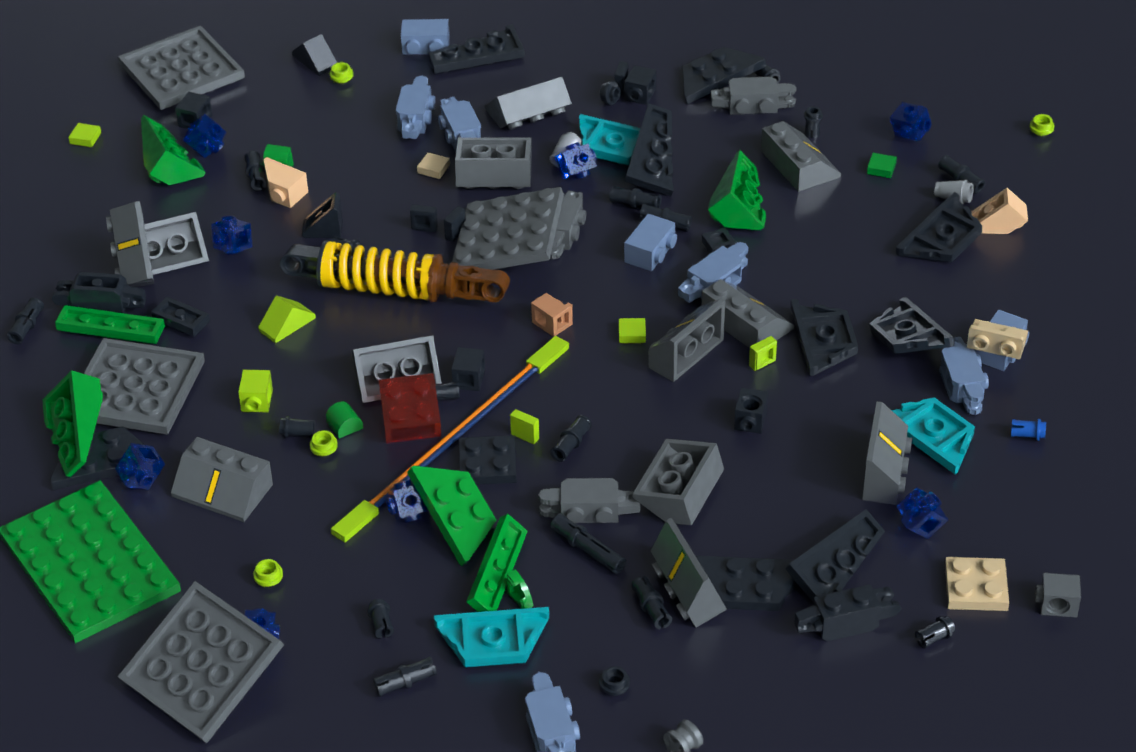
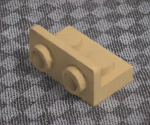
[967,319,1028,359]

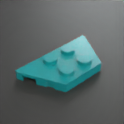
[579,114,641,165]
[891,398,975,474]
[434,607,549,667]

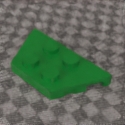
[407,466,497,566]

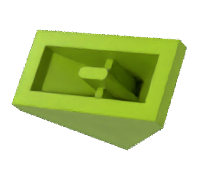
[258,295,316,343]

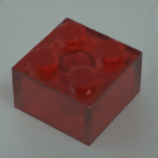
[379,373,441,443]

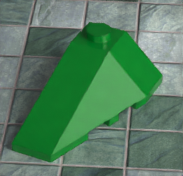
[141,115,206,185]
[708,150,766,230]
[42,370,103,477]

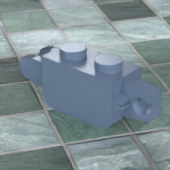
[396,76,435,139]
[438,97,481,152]
[678,242,748,303]
[939,337,989,415]
[525,672,580,752]

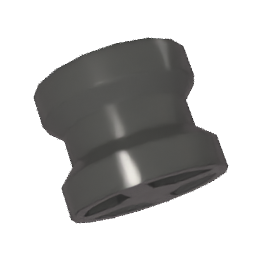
[663,720,703,752]

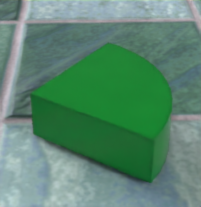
[507,569,533,609]

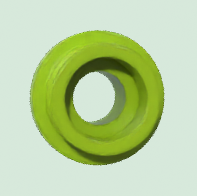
[330,62,353,83]
[1030,114,1054,136]
[310,431,338,456]
[253,559,283,587]

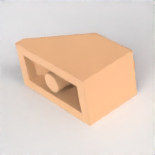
[264,157,308,208]
[972,188,1028,234]

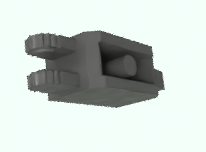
[711,77,796,115]
[550,191,586,259]
[538,478,640,523]

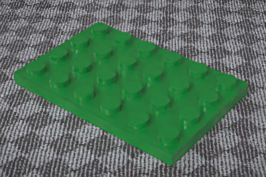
[0,480,181,643]

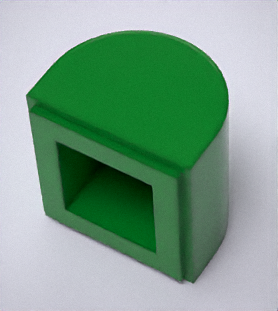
[263,144,294,167]
[326,401,363,439]

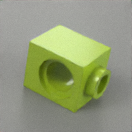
[238,370,273,412]

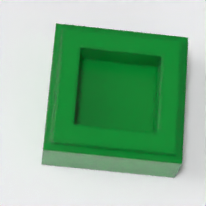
[867,153,897,178]

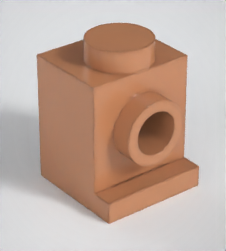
[531,293,573,337]

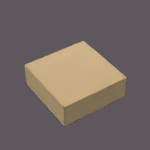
[417,153,450,179]

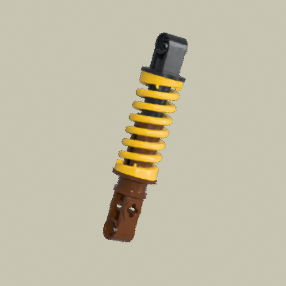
[280,239,510,303]

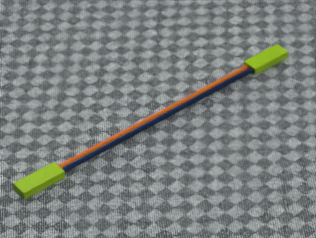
[331,336,569,543]

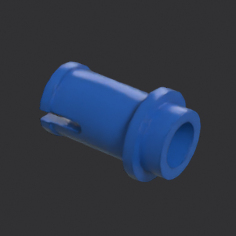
[1011,419,1046,441]

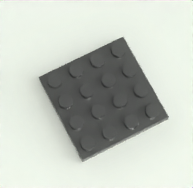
[118,25,245,110]
[452,187,564,270]
[84,338,205,435]
[118,581,284,743]

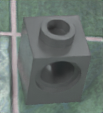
[1035,573,1081,617]

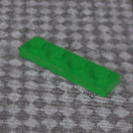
[55,305,165,344]
[466,513,528,612]

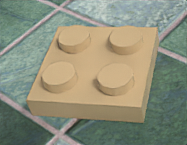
[945,557,1009,611]

